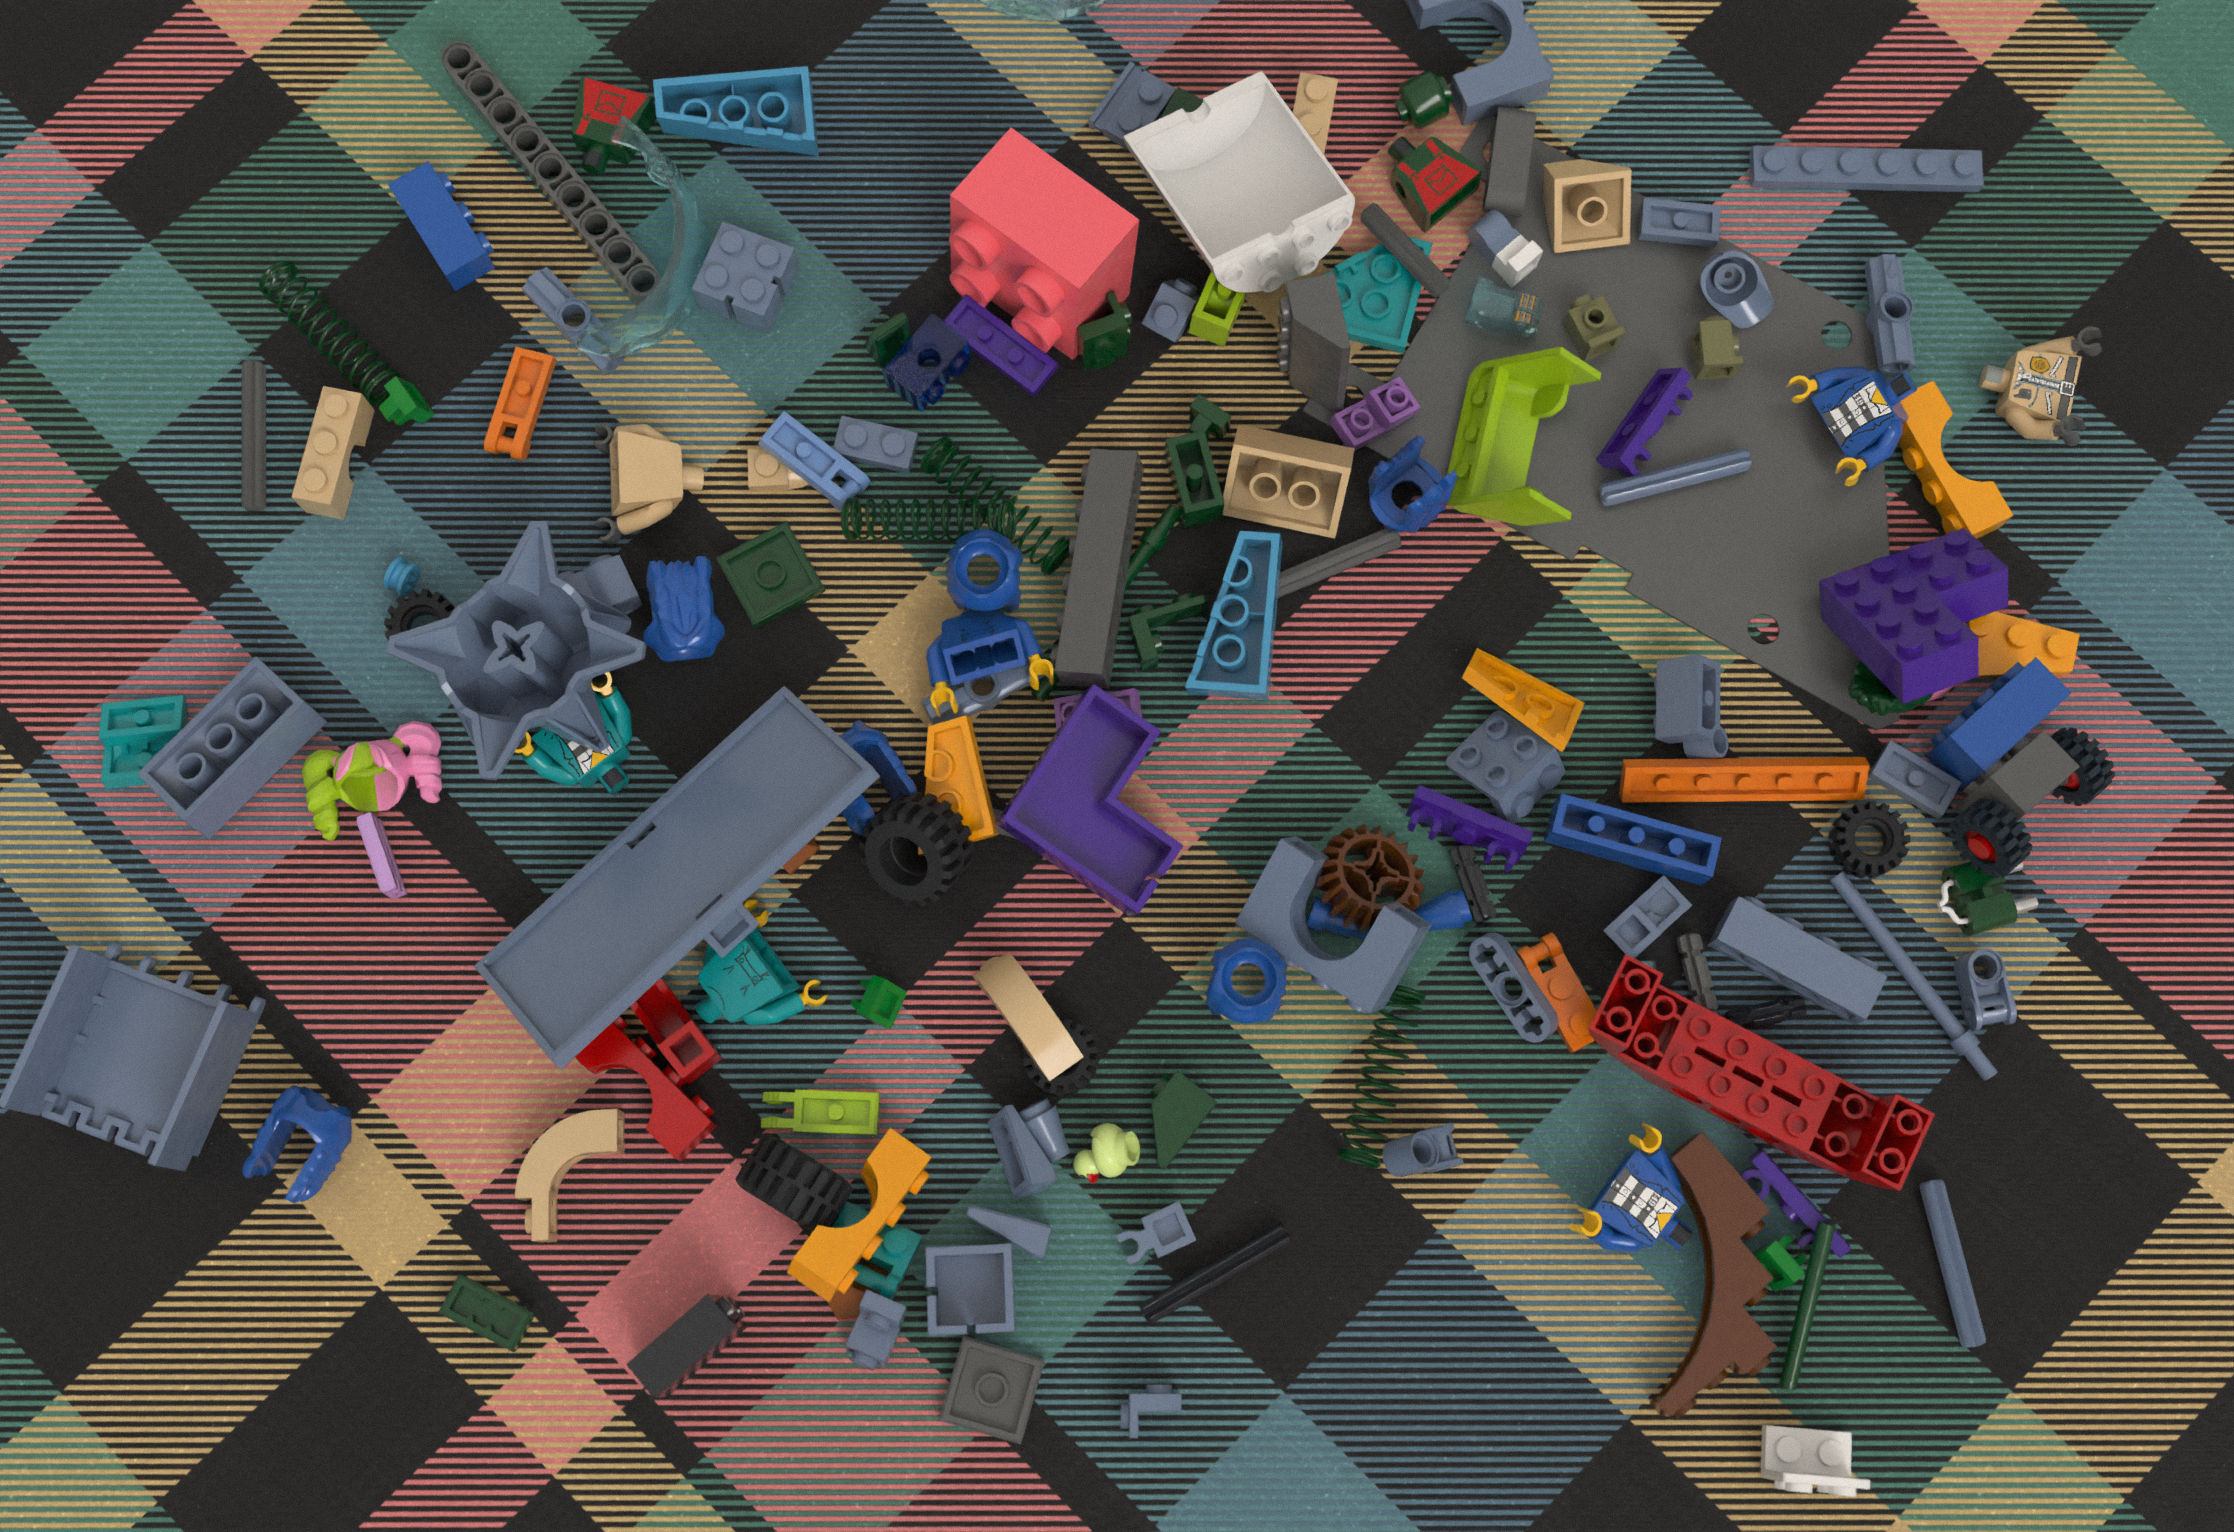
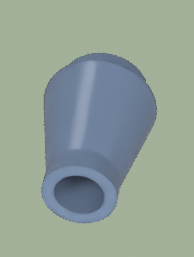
[1018,1098,1071,1163]

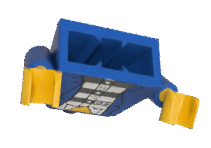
[1786,366,1917,486]
[926,608,1054,717]
[1570,1122,1693,1252]

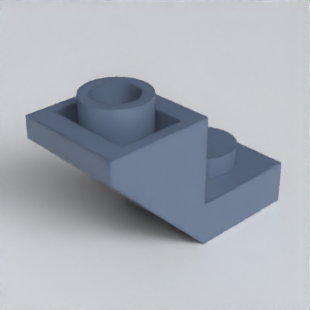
[845,1290,906,1370]

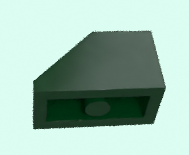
[1150,1070,1217,1171]

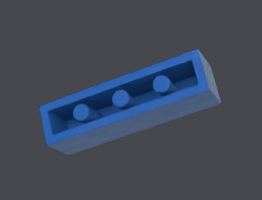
[1543,793,1722,886]

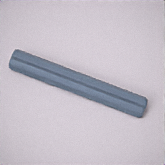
[1599,448,1752,506]
[1919,1179,1986,1348]

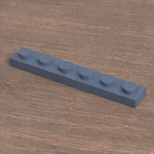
[1749,146,1984,192]

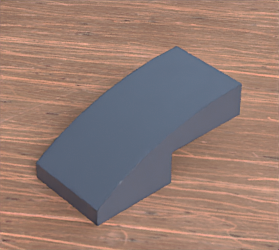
[1603,875,1692,958]

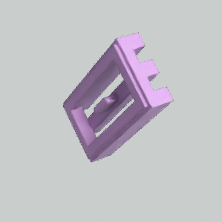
[356,812,407,899]

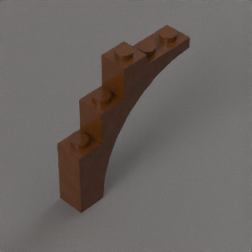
[1649,1132,1777,1418]

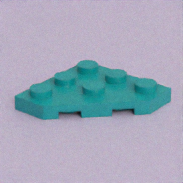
[1324,237,1433,354]

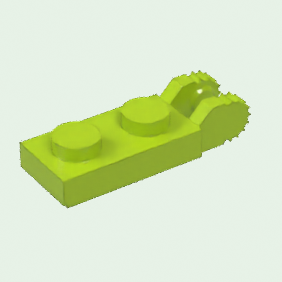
[761,1089,880,1136]

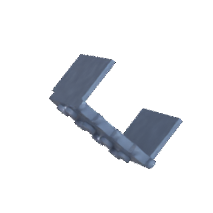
[0,943,266,1171]

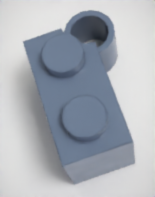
[1653,654,1728,759]

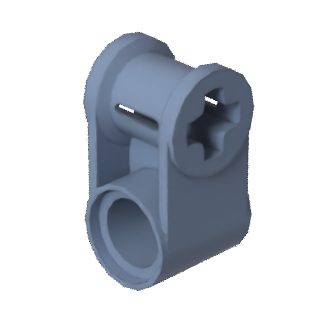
[1954,948,2017,1031]
[1383,1123,1464,1177]

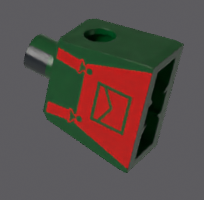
[571,77,656,176]
[1388,136,1482,233]

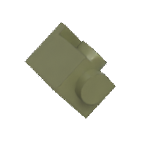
[1563,295,1626,362]
[1691,316,1744,380]

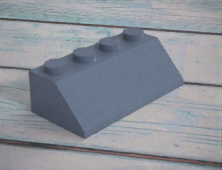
[137,656,327,839]

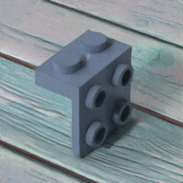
[1446,710,1566,824]

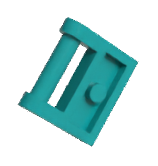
[833,1201,923,1300]

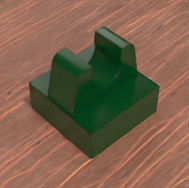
[1187,394,1231,441]

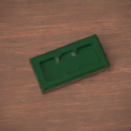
[438,1274,536,1352]

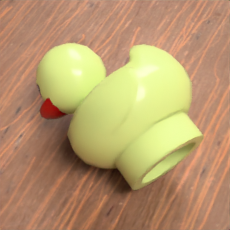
[1073,1123,1140,1183]

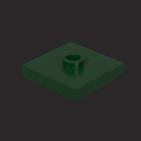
[716,521,825,629]

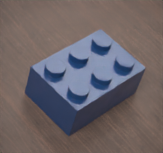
[1925,657,2072,791]

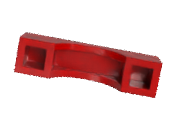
[630,977,723,1084]
[575,1016,718,1162]

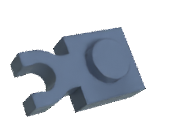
[1116,1201,1196,1266]

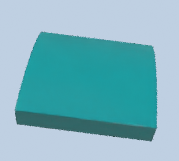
[99,695,188,789]

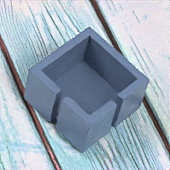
[691,221,800,334]
[926,1244,1016,1336]

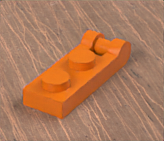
[484,347,556,461]
[1515,932,1597,1054]

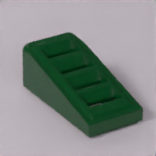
[865,312,913,369]

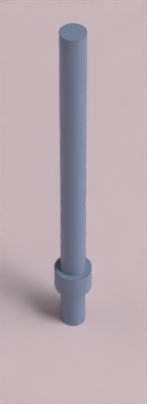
[1830,871,1998,1081]

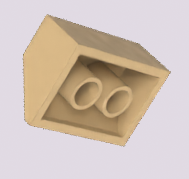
[1223,424,1354,539]

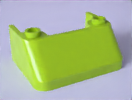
[1446,347,1602,526]

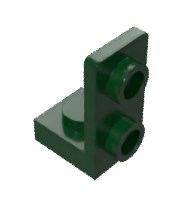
[1128,593,1208,672]

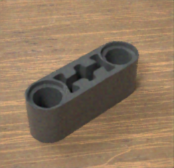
[1482,107,1536,217]

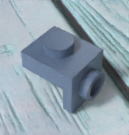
[1142,278,1200,342]
[1121,1384,1181,1438]

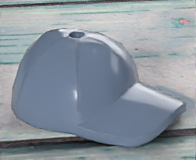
[1700,249,1774,329]

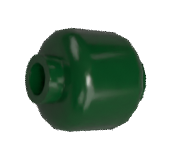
[1394,71,1454,129]

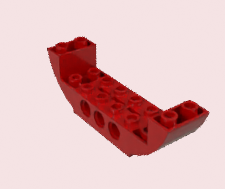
[1588,954,1935,1191]

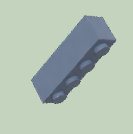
[1708,896,1888,1025]

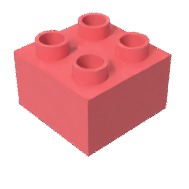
[949,128,1139,360]

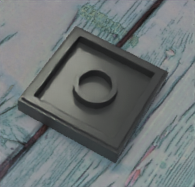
[939,1336,1045,1444]

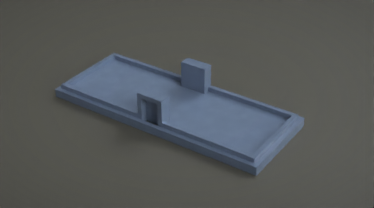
[474,686,880,1069]

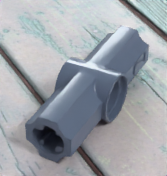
[1864,254,1915,375]
[522,267,629,375]
[921,662,1045,725]

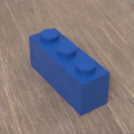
[388,161,495,291]

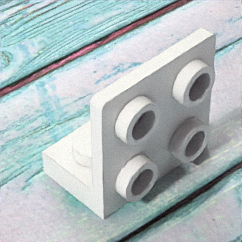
[1761,1425,1870,1497]

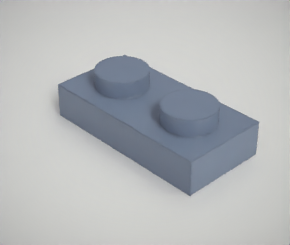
[1638,198,1721,248]
[833,416,919,474]
[1868,740,1962,819]

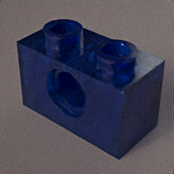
[882,313,971,412]

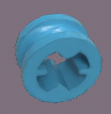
[383,556,421,597]

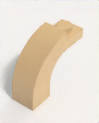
[973,953,1084,1081]
[515,1109,625,1243]

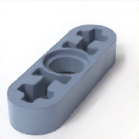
[1469,933,1558,1043]

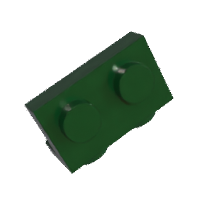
[1078,291,1132,370]

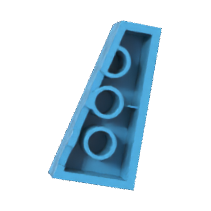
[653,66,819,156]
[1185,531,1283,700]

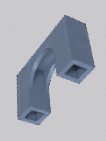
[1406,0,1554,126]
[1235,836,1432,1013]

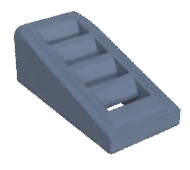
[988,1105,1058,1199]
[967,1205,1052,1260]

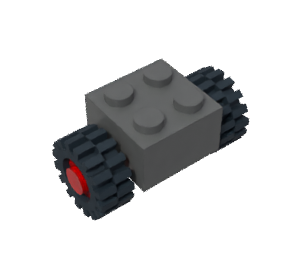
[1949,727,2115,878]

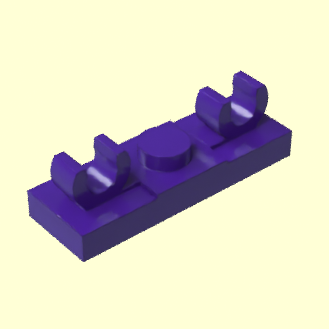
[942,294,1059,397]
[1596,367,1693,476]
[1405,785,1533,872]
[1740,1147,1851,1258]

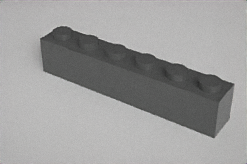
[1050,449,1144,689]

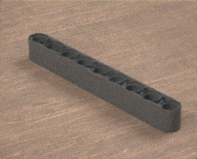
[441,41,666,312]

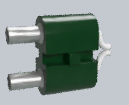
[1937,861,2038,936]

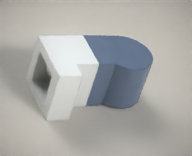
[1467,209,1543,288]

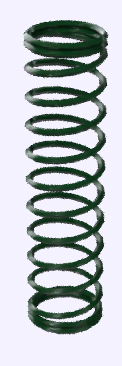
[259,261,401,404]
[920,436,1070,575]
[841,497,1017,542]
[1337,985,1426,1168]

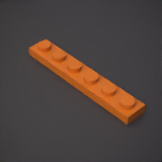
[1619,757,1870,803]

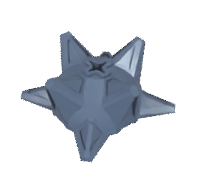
[386,521,646,780]

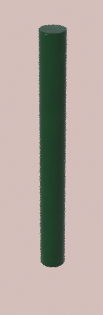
[1779,1220,1835,1390]

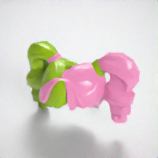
[301,721,442,841]

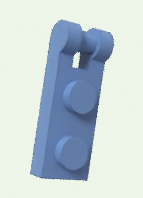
[758,411,871,511]

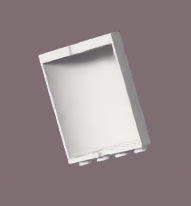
[1123,71,1355,293]

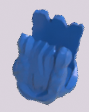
[1367,436,1458,533]
[945,529,1023,613]
[643,556,725,662]
[839,720,917,835]
[1206,938,1288,1023]
[242,1085,352,1203]

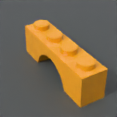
[1898,380,2013,539]
[787,1128,931,1302]

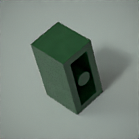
[1164,430,1224,528]

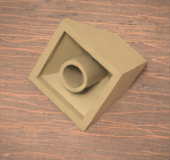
[1543,159,1631,253]

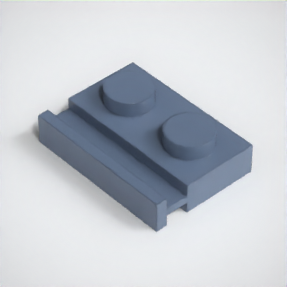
[1089,61,1176,151]

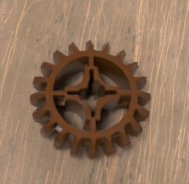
[1315,824,1425,933]

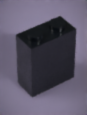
[626,1294,747,1398]

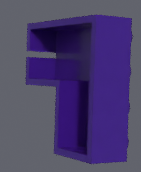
[1819,528,2008,704]
[995,684,1184,916]

